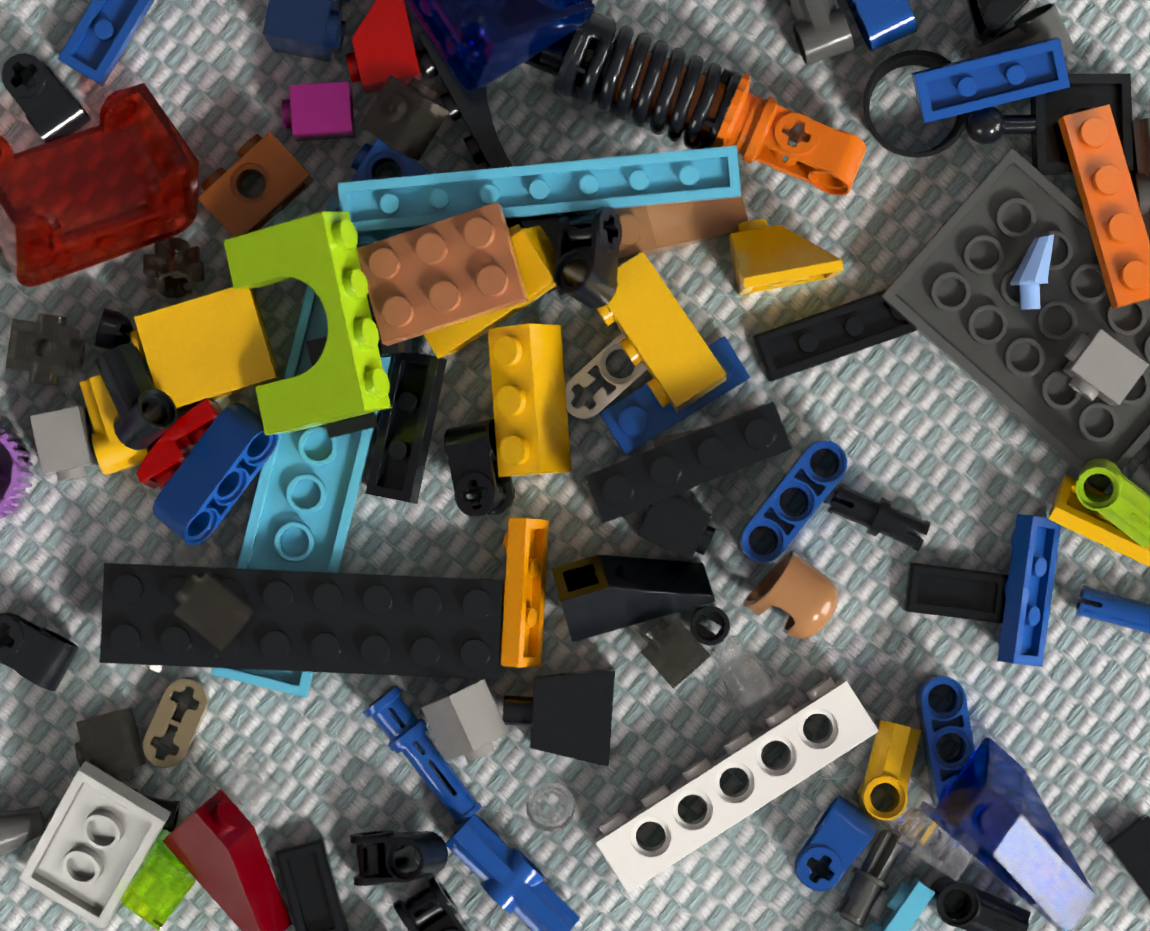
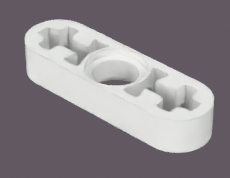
[565,333,647,420]

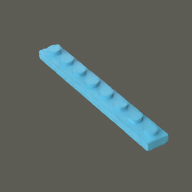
[337,146,741,233]

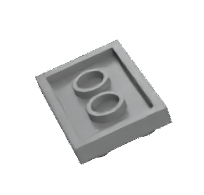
[18,761,171,930]

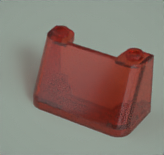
[0,83,199,287]

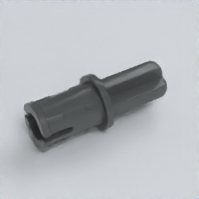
[834,830,904,928]

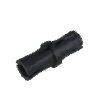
[827,483,931,551]

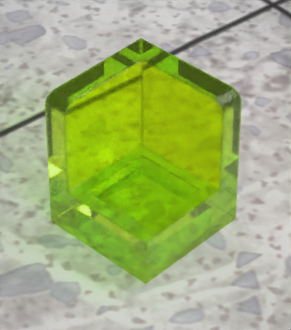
[121,845,196,930]

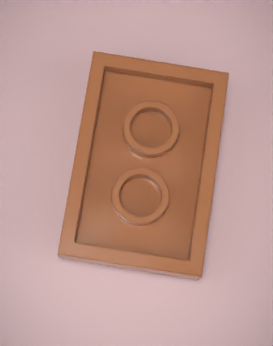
[357,202,529,346]

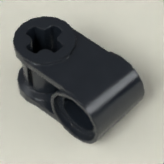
[2,53,91,150]
[553,206,622,308]
[444,419,515,516]
[0,612,79,692]
[350,830,448,886]
[393,876,471,931]

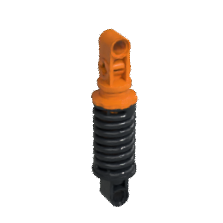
[489,0,867,196]

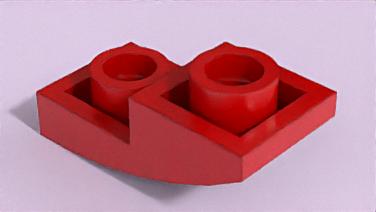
[136,399,222,489]

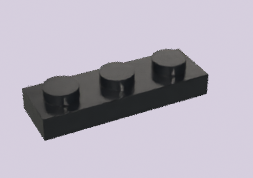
[365,352,447,504]

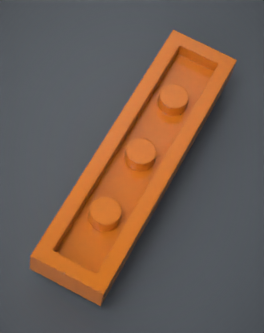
[1058,104,1150,309]

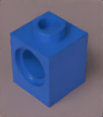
[351,138,431,181]

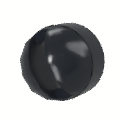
[94,308,133,350]
[689,605,730,646]

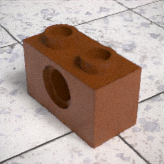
[197,132,314,237]

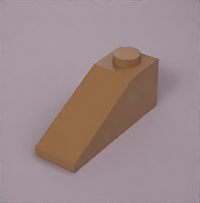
[614,195,748,264]

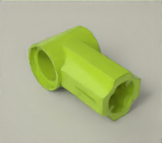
[1076,458,1150,549]

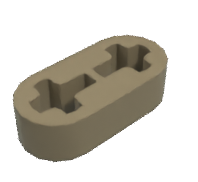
[142,677,210,768]

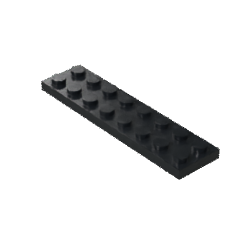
[100,563,503,680]

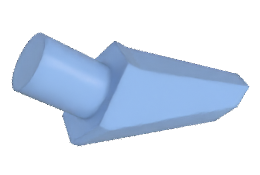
[1010,235,1054,310]

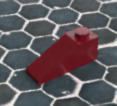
[163,789,292,931]

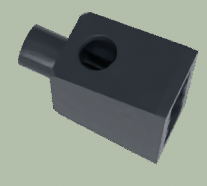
[502,669,615,766]

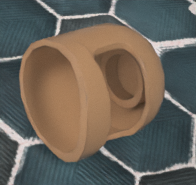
[743,551,838,639]

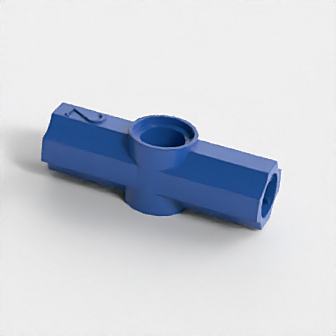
[446,813,580,931]

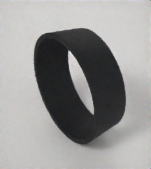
[863,50,970,158]

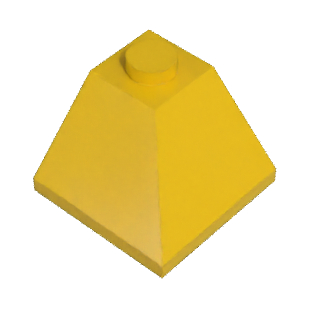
[728,219,844,295]

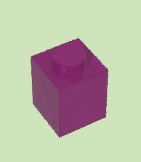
[282,82,355,141]

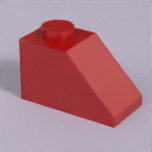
[346,0,423,94]

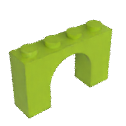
[223,212,391,436]

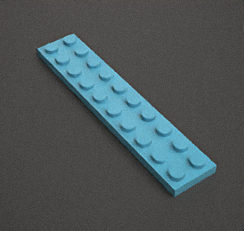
[210,196,420,698]

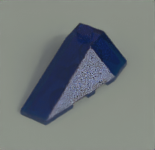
[929,737,1096,931]

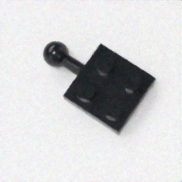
[966,73,1134,175]

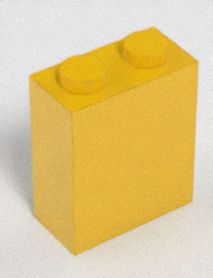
[130,287,281,412]

